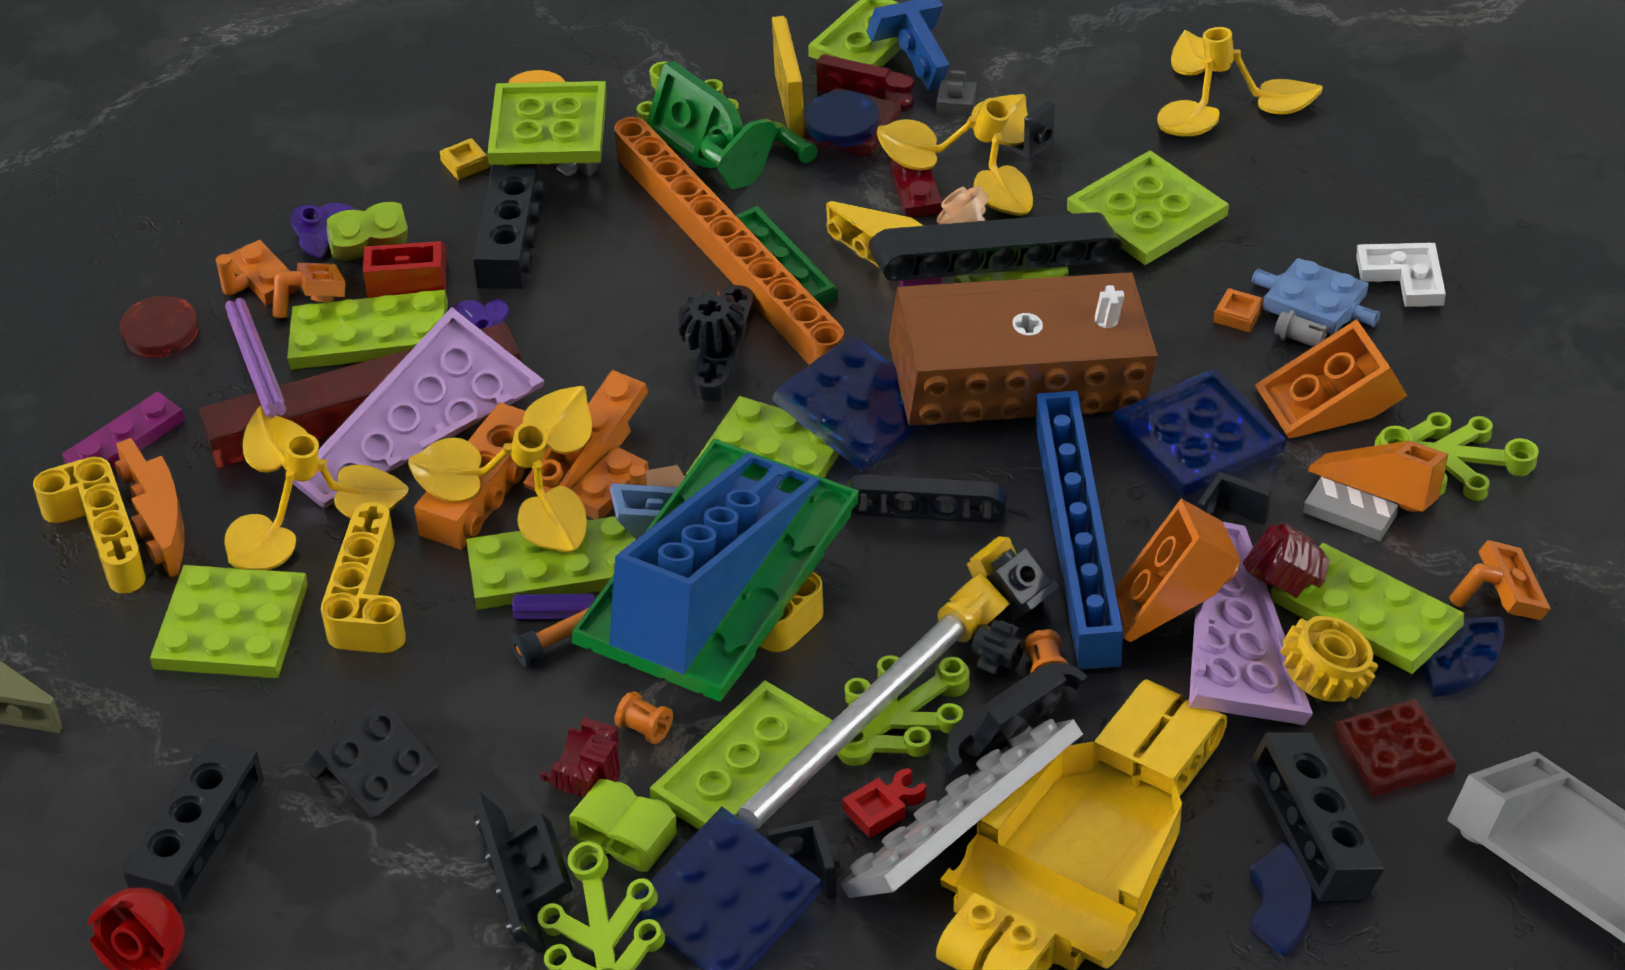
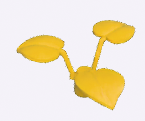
[1157,27,1323,137]
[877,94,1033,216]
[408,386,592,553]
[224,406,409,570]

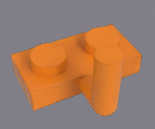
[216,240,299,306]
[272,263,345,318]
[571,446,649,519]
[1449,540,1551,620]

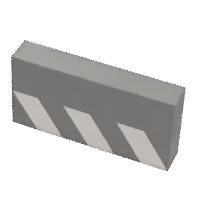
[1303,477,1398,541]

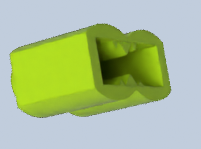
[327,202,408,261]
[569,779,677,872]

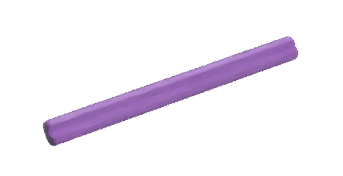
[225,298,286,418]

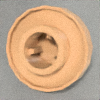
[937,186,989,224]

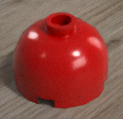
[88,887,185,970]

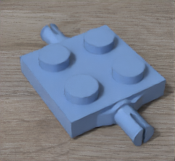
[1252,258,1380,335]

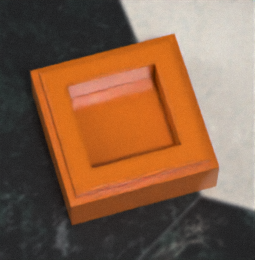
[1213,288,1264,333]

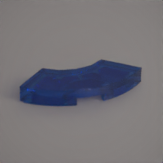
[1424,616,1505,697]
[1249,842,1312,957]

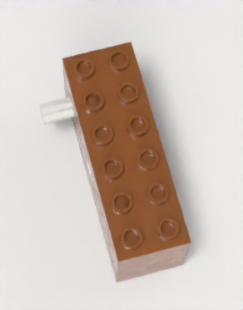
[889,273,1158,425]

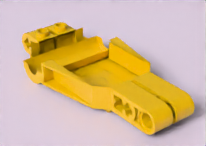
[936,679,1227,970]

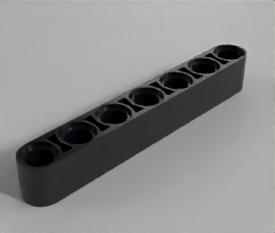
[869,212,1122,281]

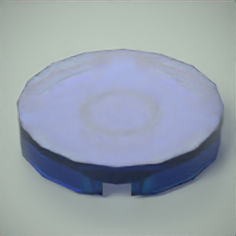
[805,90,879,147]

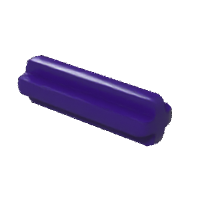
[512,594,596,620]

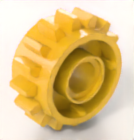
[1280,616,1378,702]

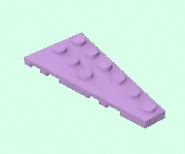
[293,307,544,509]
[1189,522,1313,725]

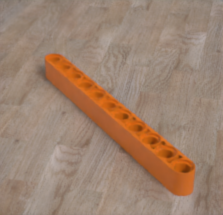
[614,117,845,374]

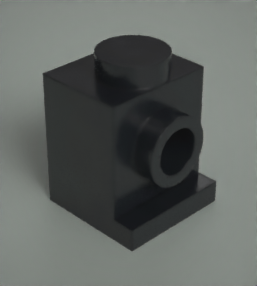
[986,548,1060,621]

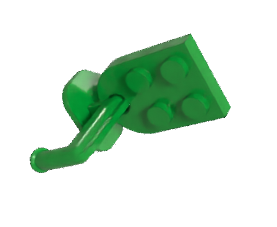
[646,61,818,189]

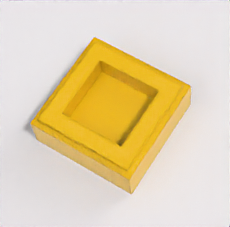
[439,138,490,180]

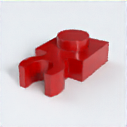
[842,768,926,839]

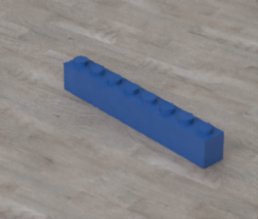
[1036,391,1123,670]

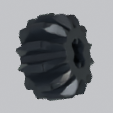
[678,290,744,355]

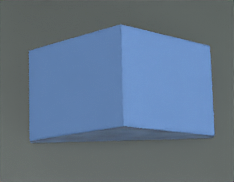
[610,483,678,539]

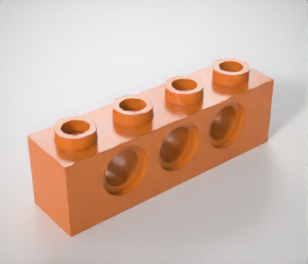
[414,402,527,550]

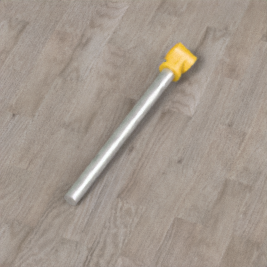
[738,571,1009,830]

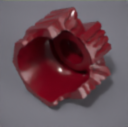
[1243,523,1330,598]
[540,717,621,798]

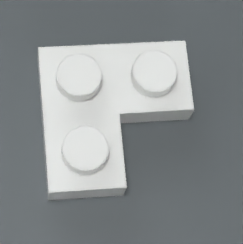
[1356,243,1446,307]

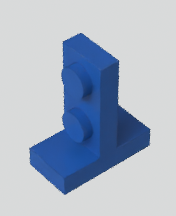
[866,0,950,91]

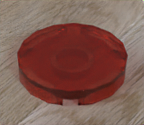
[119,296,199,357]

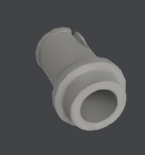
[1274,310,1328,347]

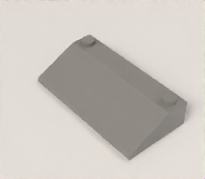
[1447,751,1625,943]

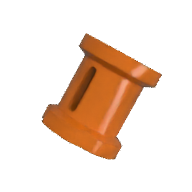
[1024,629,1068,673]
[614,691,673,744]

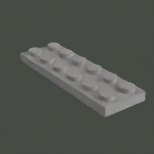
[839,719,1083,898]

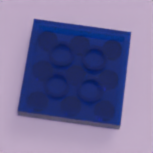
[772,334,925,472]
[1114,368,1286,497]
[635,806,825,970]

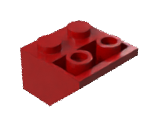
[363,241,447,298]

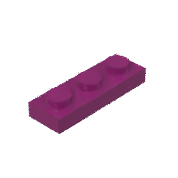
[62,391,185,469]

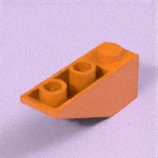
[1308,441,1449,512]

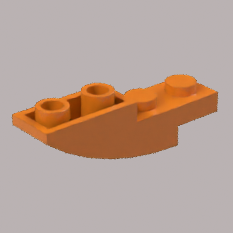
[523,370,648,493]
[115,438,185,578]

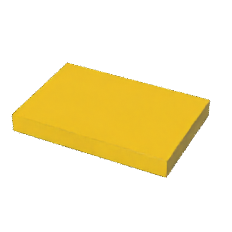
[772,16,805,138]

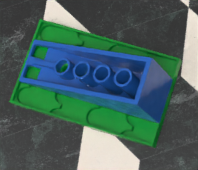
[572,439,859,702]

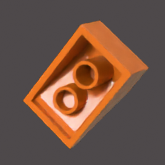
[1255,319,1408,439]
[1115,498,1241,642]

